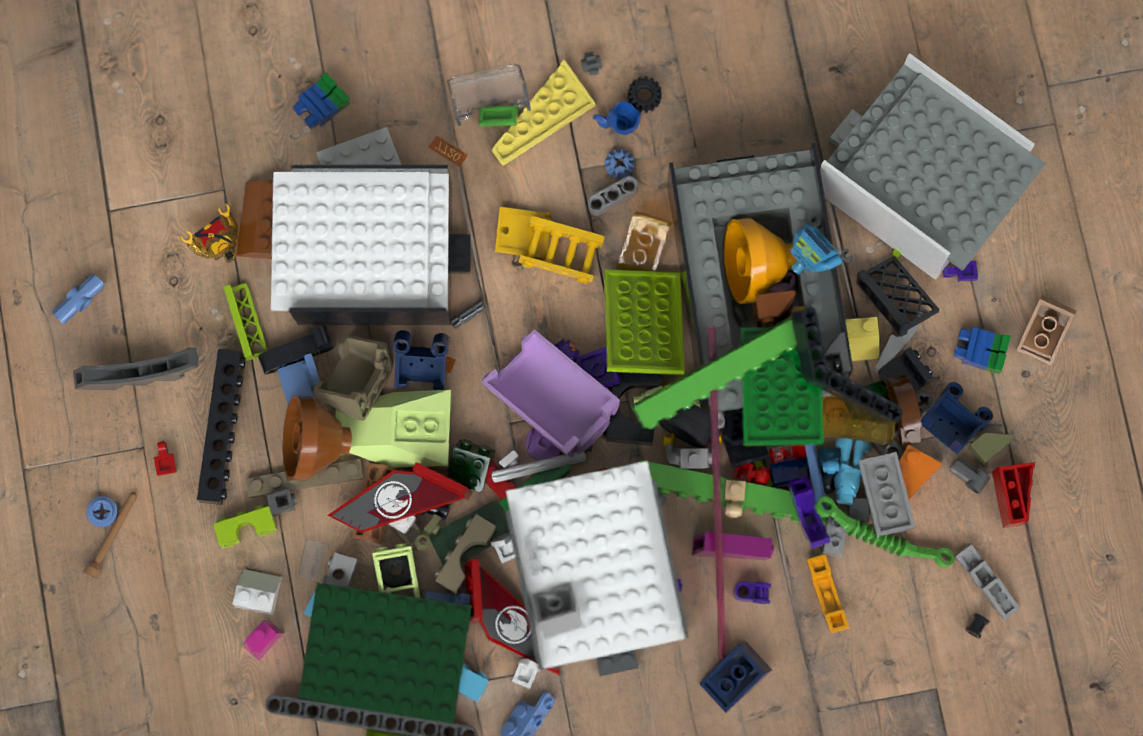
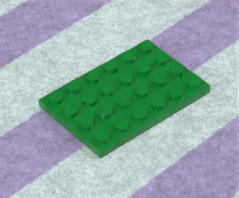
[740,327,824,446]

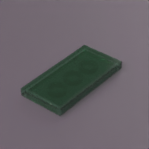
[430,500,510,566]

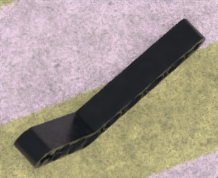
[791,306,903,422]

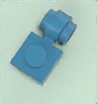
[817,447,839,474]

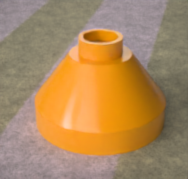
[723,218,796,304]

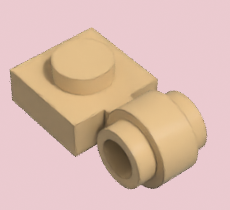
[725,480,746,518]

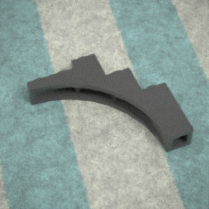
[73,347,199,390]

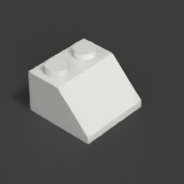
[232,569,282,615]

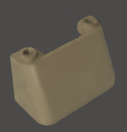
[313,334,392,421]

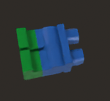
[293,72,350,129]
[953,327,1011,374]

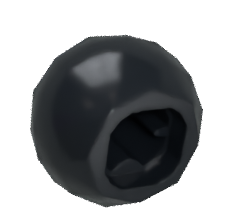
[821,470,836,494]

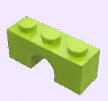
[213,505,278,549]

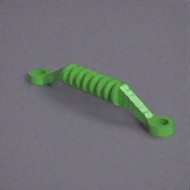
[815,496,955,568]

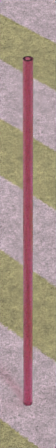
[707,326,726,659]

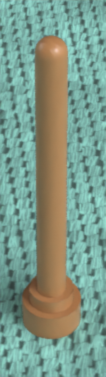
[83,493,137,579]

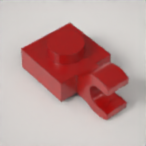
[154,441,177,477]

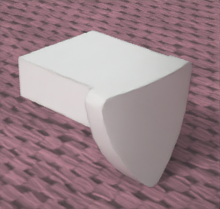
[490,533,515,563]
[512,658,541,689]

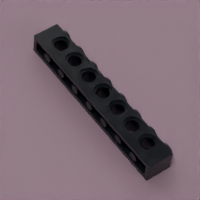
[197,349,246,505]

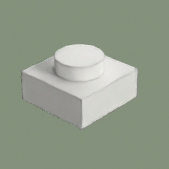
[499,450,519,469]
[389,516,416,535]

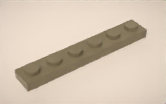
[246,459,364,498]

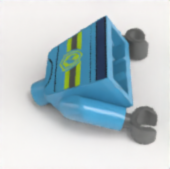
[791,215,853,274]

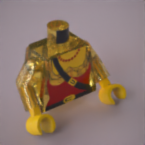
[179,203,238,263]

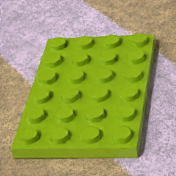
[604,269,685,375]

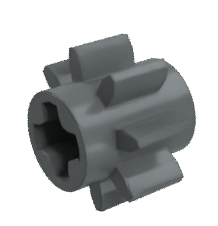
[581,51,602,76]

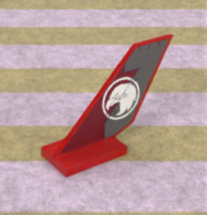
[327,462,471,533]
[464,559,560,676]

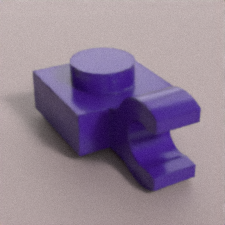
[943,261,978,282]

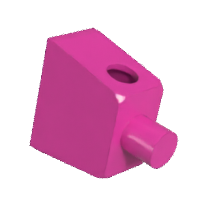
[244,620,284,661]

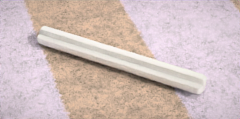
[491,452,586,483]

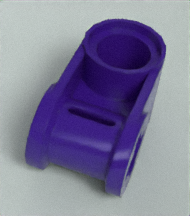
[733,582,771,604]

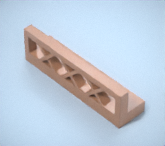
[352,464,398,544]

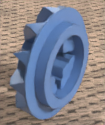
[605,148,635,179]
[86,496,118,528]

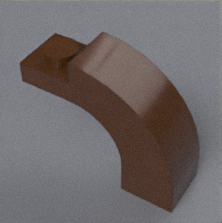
[886,375,922,446]

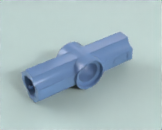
[52,273,105,325]

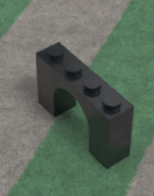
[603,372,660,446]

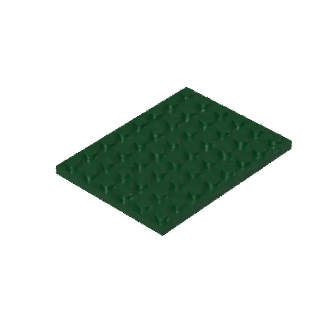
[298,583,472,724]

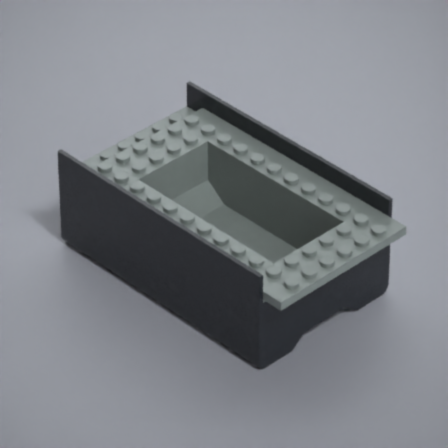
[667,143,853,413]

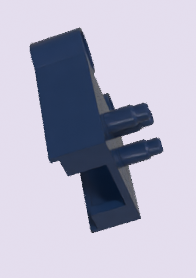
[392,330,450,390]
[921,382,993,455]

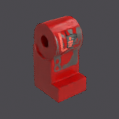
[769,445,807,466]

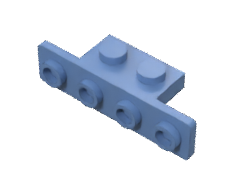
[499,692,556,736]

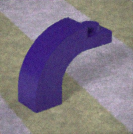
[788,476,830,548]

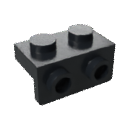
[723,408,744,446]

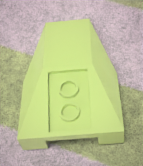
[336,390,452,470]

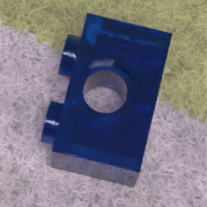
[769,457,811,487]

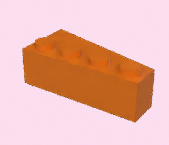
[869,445,943,516]

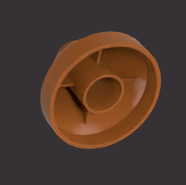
[282,395,352,481]

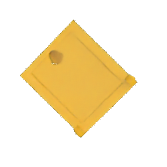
[494,207,552,259]

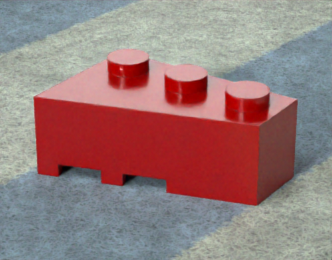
[992,462,1035,528]

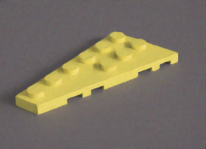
[492,60,596,167]

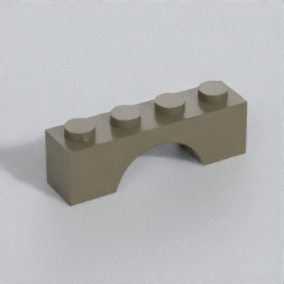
[434,514,497,595]

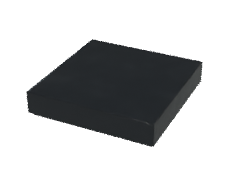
[721,433,769,468]

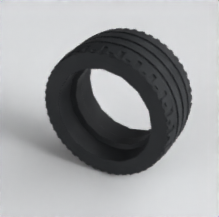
[659,404,717,448]

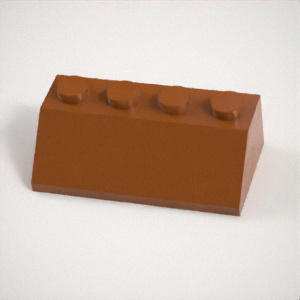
[236,179,273,260]
[752,290,795,328]

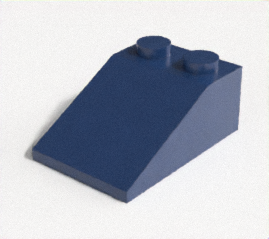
[700,641,772,713]

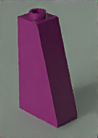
[692,531,774,560]

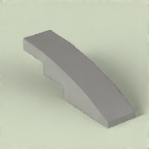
[873,307,928,373]
[954,544,1020,620]

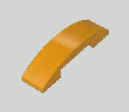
[807,554,850,634]

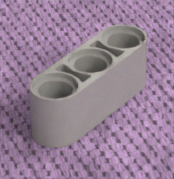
[588,176,638,216]

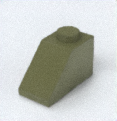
[968,433,1014,466]

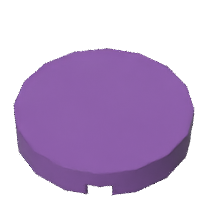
[526,428,562,461]

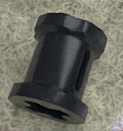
[965,613,990,639]

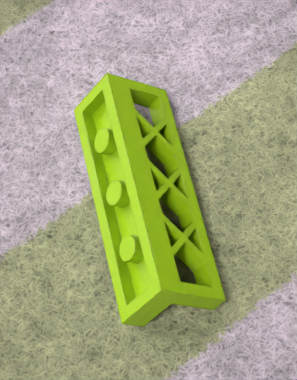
[223,283,268,361]

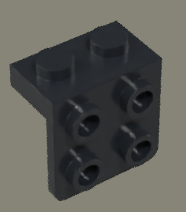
[878,347,933,392]

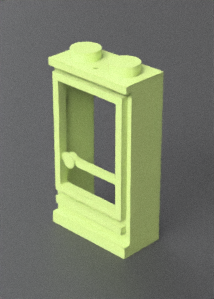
[372,543,420,598]

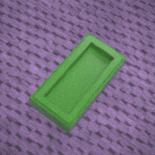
[479,105,518,127]

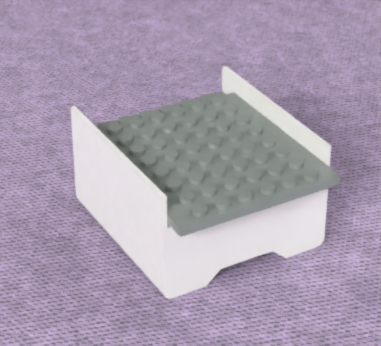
[820,53,1046,280]

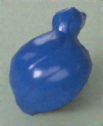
[593,101,641,135]

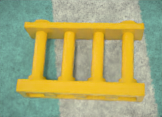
[519,216,605,284]

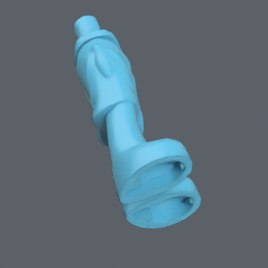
[834,437,872,505]

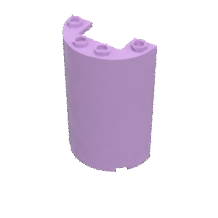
[481,329,620,457]

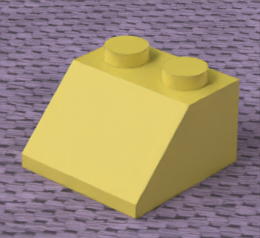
[845,317,879,361]

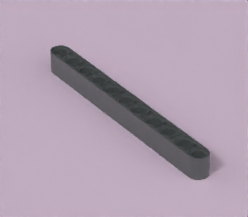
[265,695,478,736]

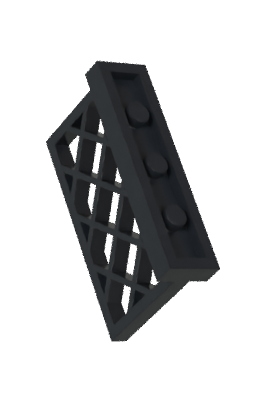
[856,256,940,337]

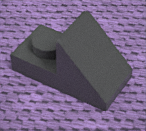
[824,332,851,375]

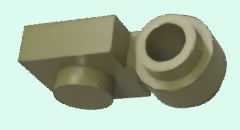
[415,514,442,551]

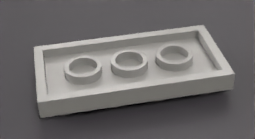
[858,452,916,537]

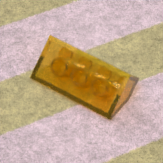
[822,396,895,444]

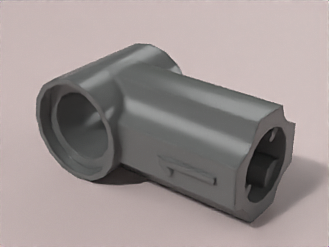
[949,457,991,494]

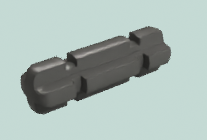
[451,301,485,329]

